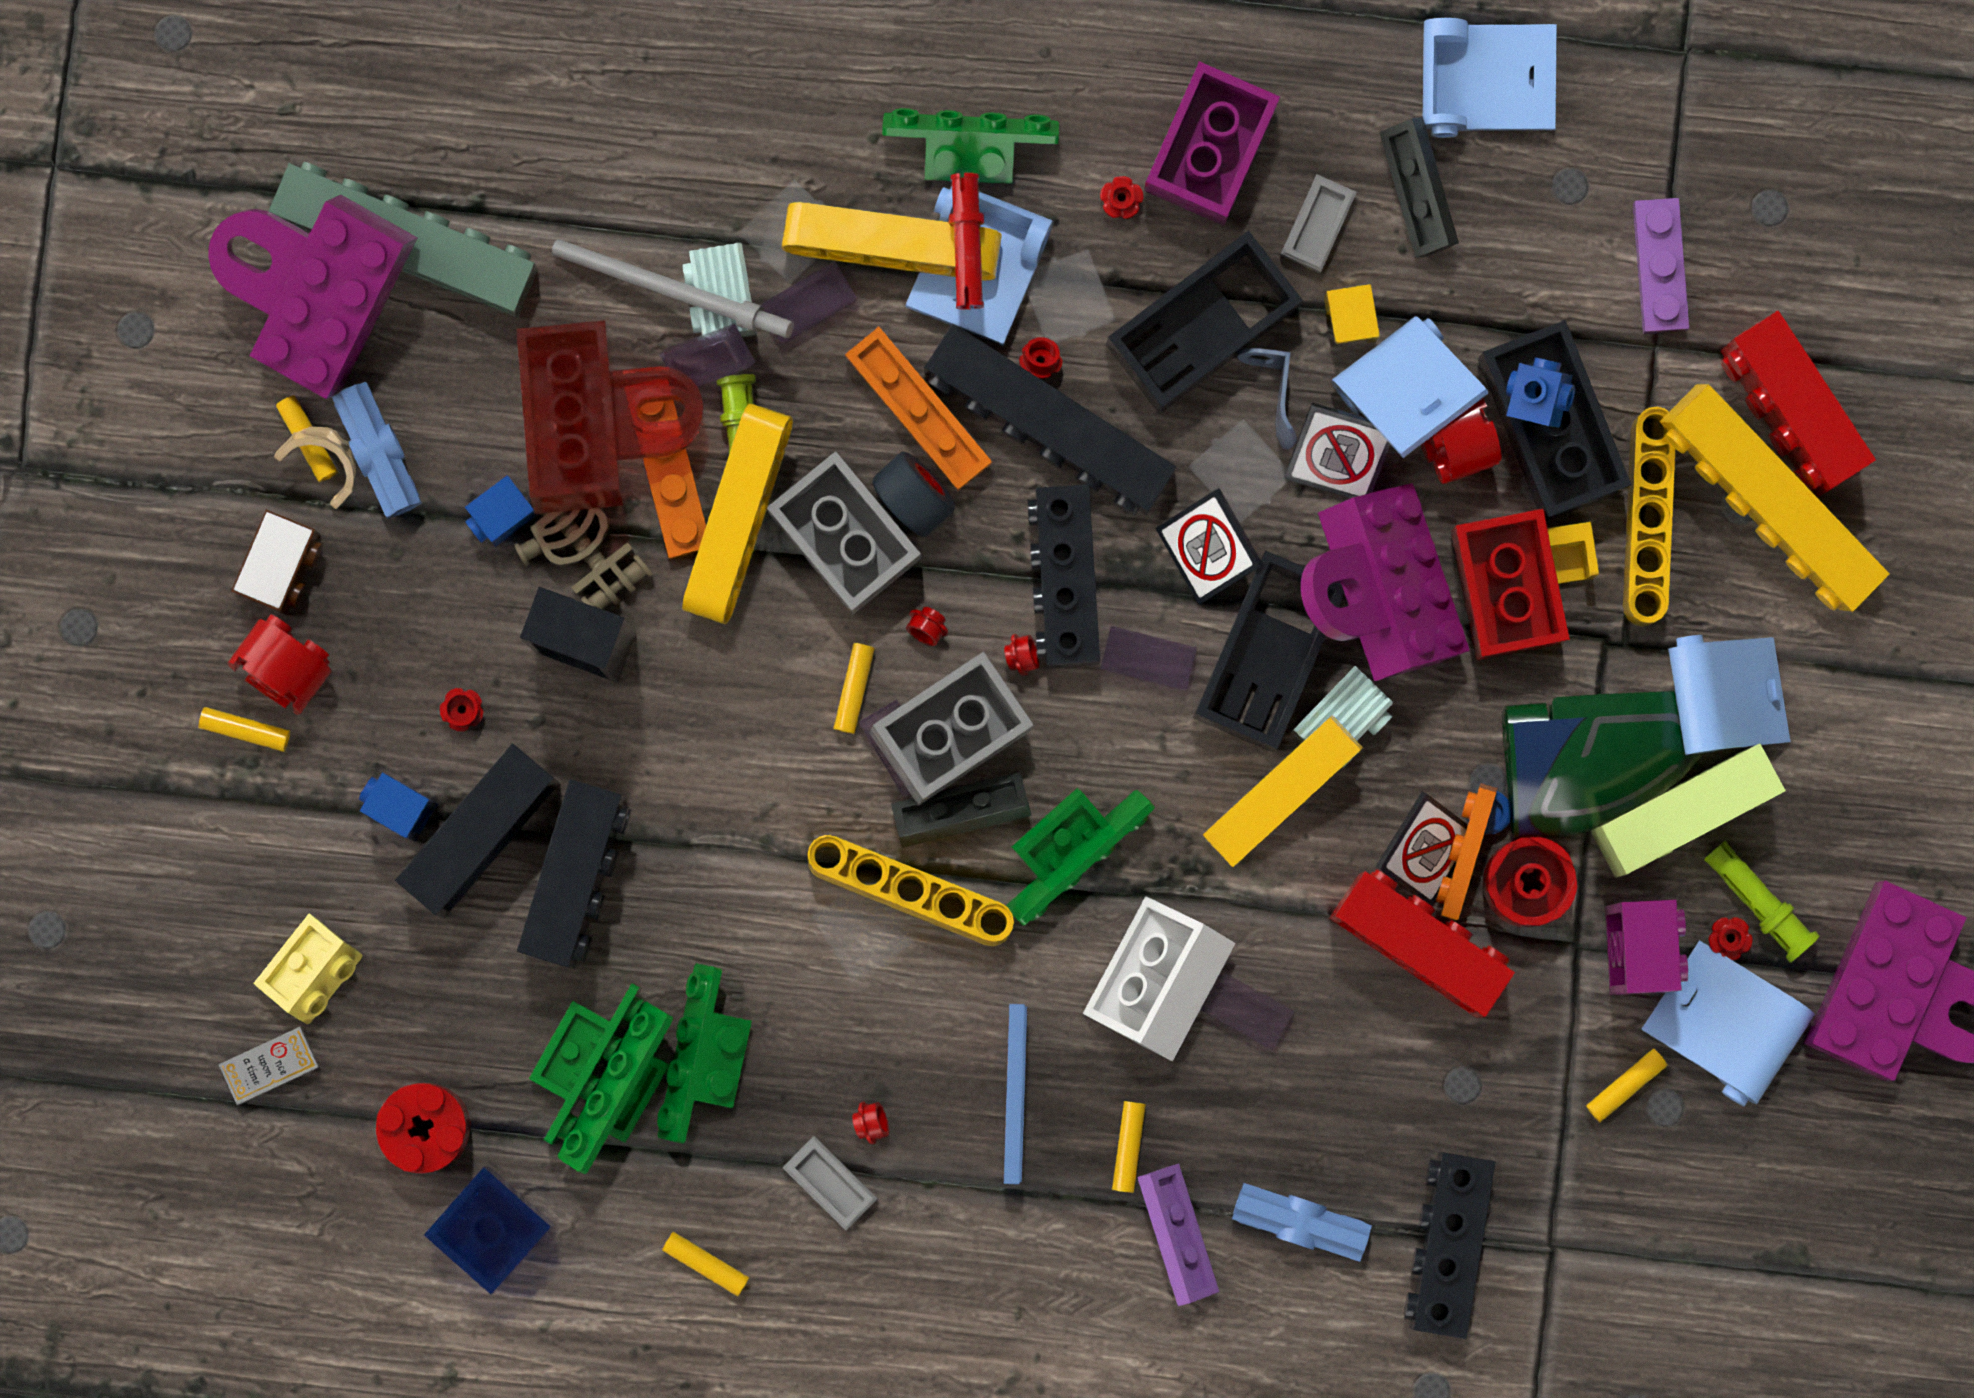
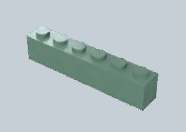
[268,162,538,318]

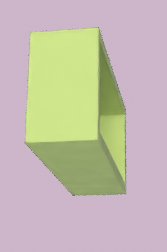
[1591,744,1786,878]

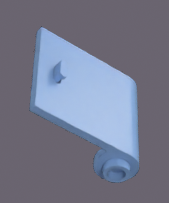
[1422,18,1557,138]
[905,187,1054,346]
[1331,316,1488,458]
[1668,635,1790,755]
[1642,940,1815,1107]

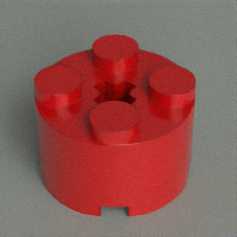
[1421,398,1502,485]
[227,614,332,715]
[1483,837,1577,928]
[376,1083,471,1173]

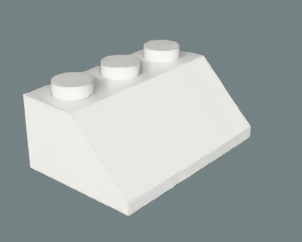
[1083,897,1236,1061]

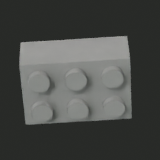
[767,451,921,615]
[869,651,1034,805]

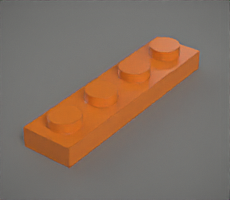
[845,327,992,491]
[625,377,706,559]

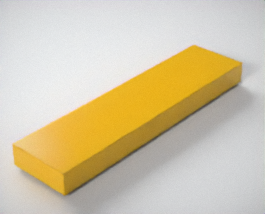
[1203,715,1363,867]

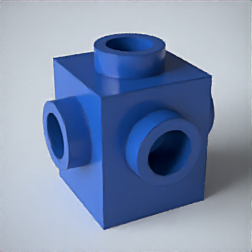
[1506,357,1575,428]

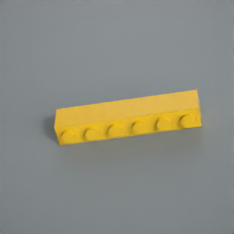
[1660,384,1890,612]

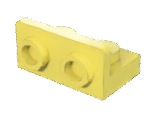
[253,913,363,1024]

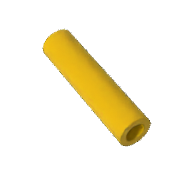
[276,395,338,483]
[833,643,875,734]
[198,707,291,752]
[1586,1048,1668,1123]
[1112,1101,1146,1193]
[662,1231,749,1297]

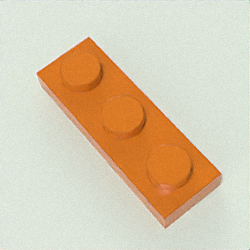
[1436,783,1498,920]

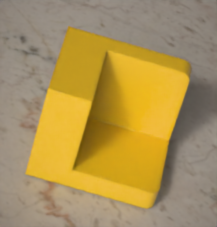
[1324,284,1380,344]
[1547,522,1599,584]

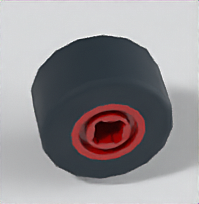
[872,451,955,537]

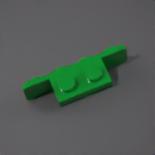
[882,108,1059,184]
[1006,788,1155,926]
[657,963,752,1144]
[529,983,644,1145]
[558,1001,673,1174]

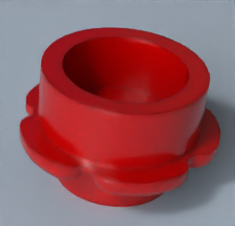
[1100,176,1144,219]
[1019,337,1062,379]
[906,607,948,646]
[1004,633,1040,676]
[440,688,484,732]
[1708,917,1753,960]
[852,1101,889,1145]

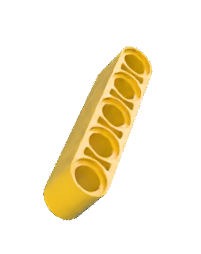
[781,202,1002,281]
[682,403,793,624]
[1623,407,1675,627]
[807,835,1014,946]

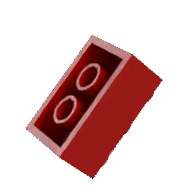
[1451,509,1570,661]

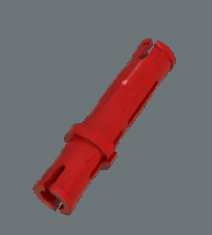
[949,173,984,310]

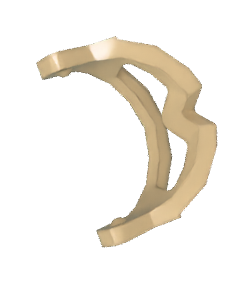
[274,427,357,509]

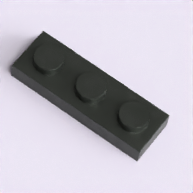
[1379,117,1459,258]
[891,772,1031,848]

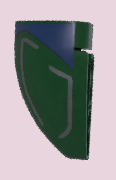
[1502,691,1704,839]

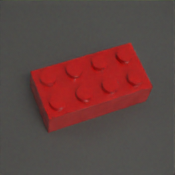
[1720,310,1876,498]
[1329,870,1515,1018]

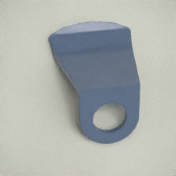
[1238,348,1297,449]

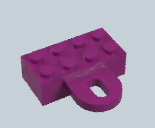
[208,194,418,399]
[1301,483,1470,681]
[1804,880,1974,1081]

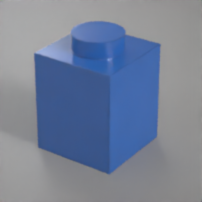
[465,475,538,547]

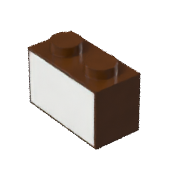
[231,509,323,615]

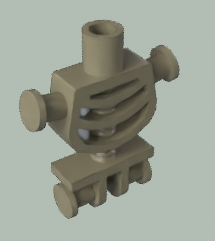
[513,477,653,610]

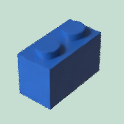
[359,772,438,842]

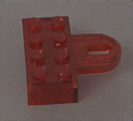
[516,320,704,514]

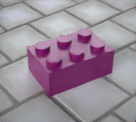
[1144,61,1280,226]
[1605,900,1688,995]

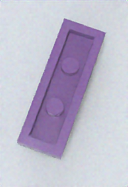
[1633,198,1689,334]
[1137,1164,1219,1306]

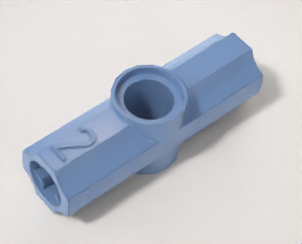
[332,382,422,519]
[1232,1183,1372,1262]

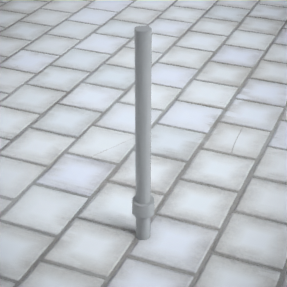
[552,239,794,338]

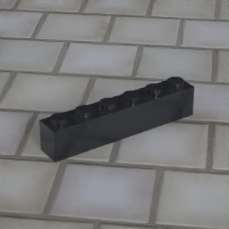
[924,323,1177,516]

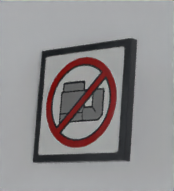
[1284,402,1391,498]
[1155,488,1263,605]
[1375,791,1468,906]

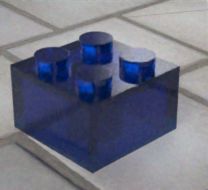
[424,1166,555,1295]

